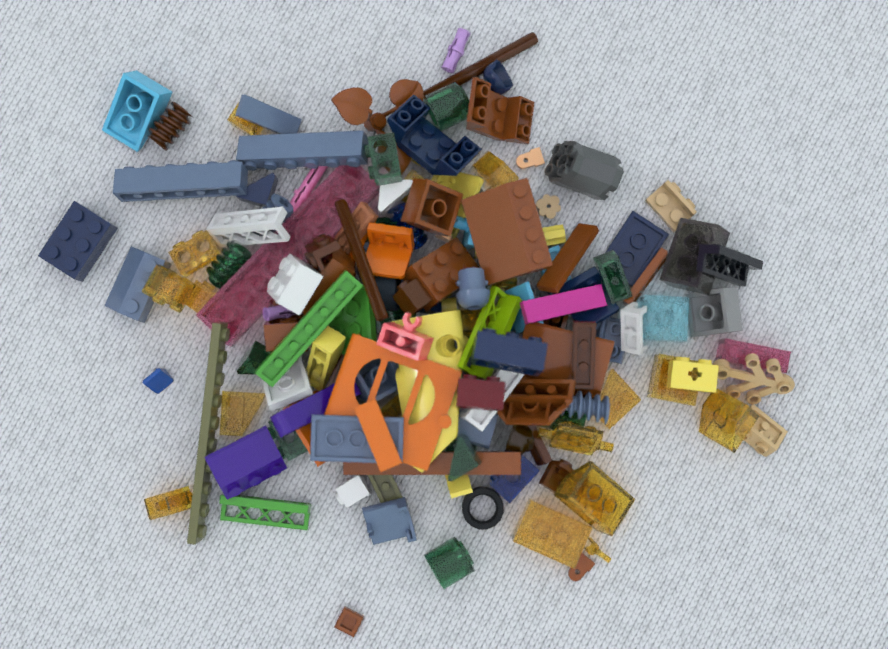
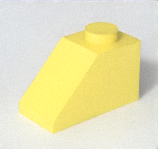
[445,475,473,499]

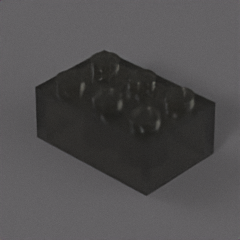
[659,218,730,295]

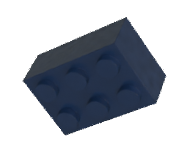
[38,201,118,282]
[470,328,548,377]

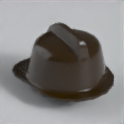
[505,425,534,455]

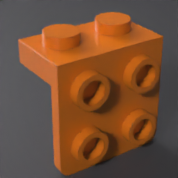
[366,222,415,279]

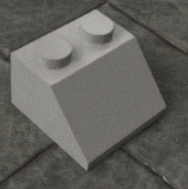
[686,287,743,337]

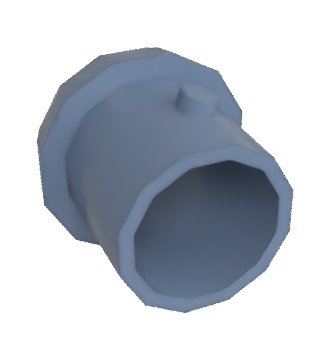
[456,267,490,310]

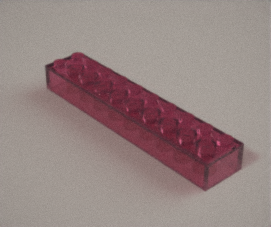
[196,165,380,347]

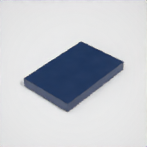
[597,211,669,288]

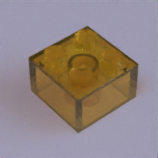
[647,353,698,406]

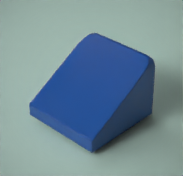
[142,368,174,394]

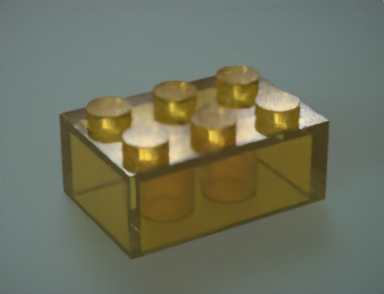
[512,498,592,569]

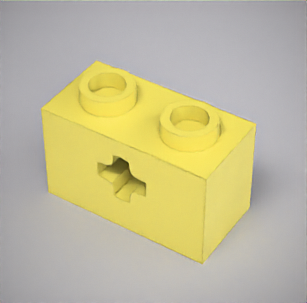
[666,357,719,393]

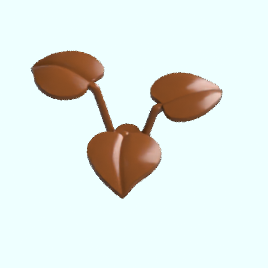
[331,79,424,177]

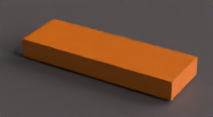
[354,399,402,472]

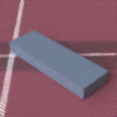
[235,94,302,134]

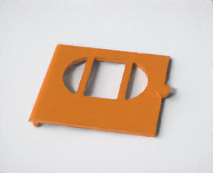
[324,333,462,471]

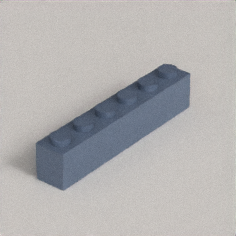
[236,130,370,171]
[113,160,248,202]

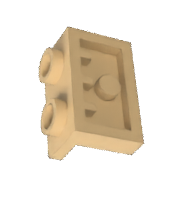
[645,180,697,233]
[731,404,788,457]

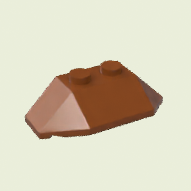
[496,379,576,426]

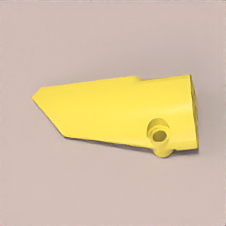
[392,310,469,473]

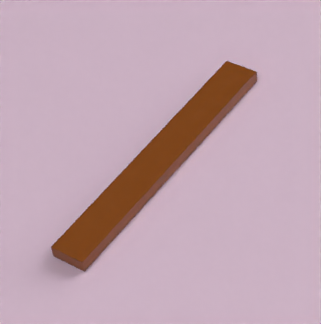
[343,451,521,475]

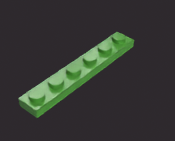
[255,270,363,387]

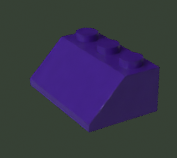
[205,426,287,500]

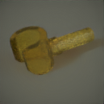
[582,537,611,563]

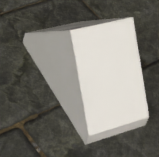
[378,178,413,216]

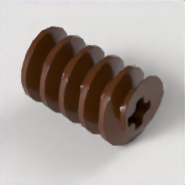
[147,101,194,151]

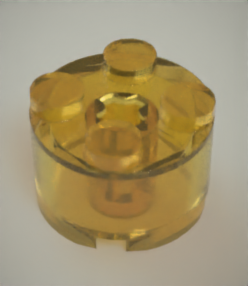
[141,264,196,313]

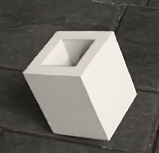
[335,475,371,508]

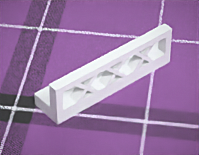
[206,207,291,247]
[459,369,524,431]

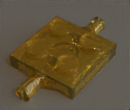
[538,421,614,456]

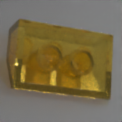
[553,461,635,536]

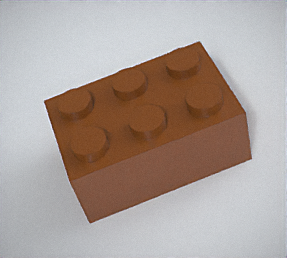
[402,237,480,312]

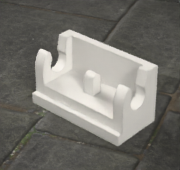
[620,302,648,355]

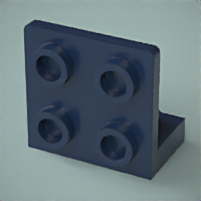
[558,266,620,324]

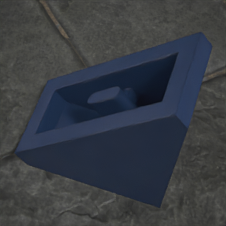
[236,173,278,207]

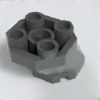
[544,141,624,200]

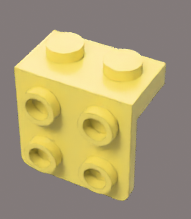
[431,172,484,218]

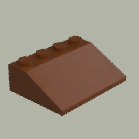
[461,178,553,285]
[521,322,615,399]

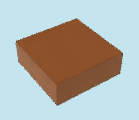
[334,606,364,637]

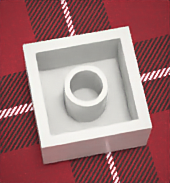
[267,253,323,315]

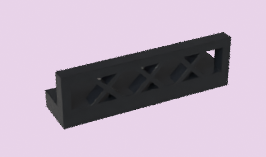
[696,244,763,287]

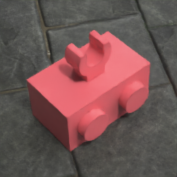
[377,313,434,361]

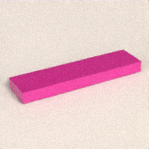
[520,284,607,325]

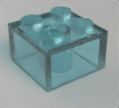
[640,295,689,343]

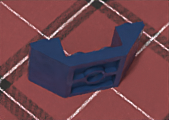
[387,95,482,176]

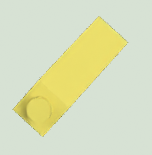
[306,326,346,391]

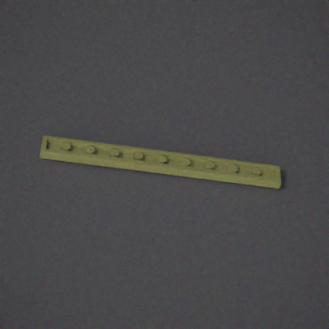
[187,321,230,545]

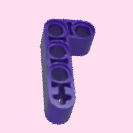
[270,382,362,438]

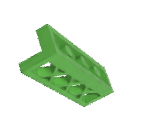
[219,494,311,530]

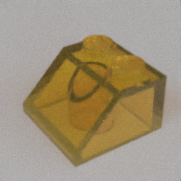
[699,388,759,453]

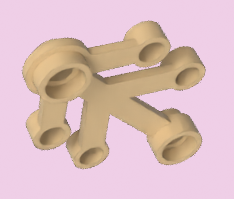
[712,353,795,404]

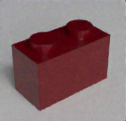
[456,375,505,412]

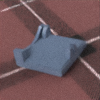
[362,497,417,545]

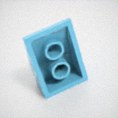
[102,70,172,152]

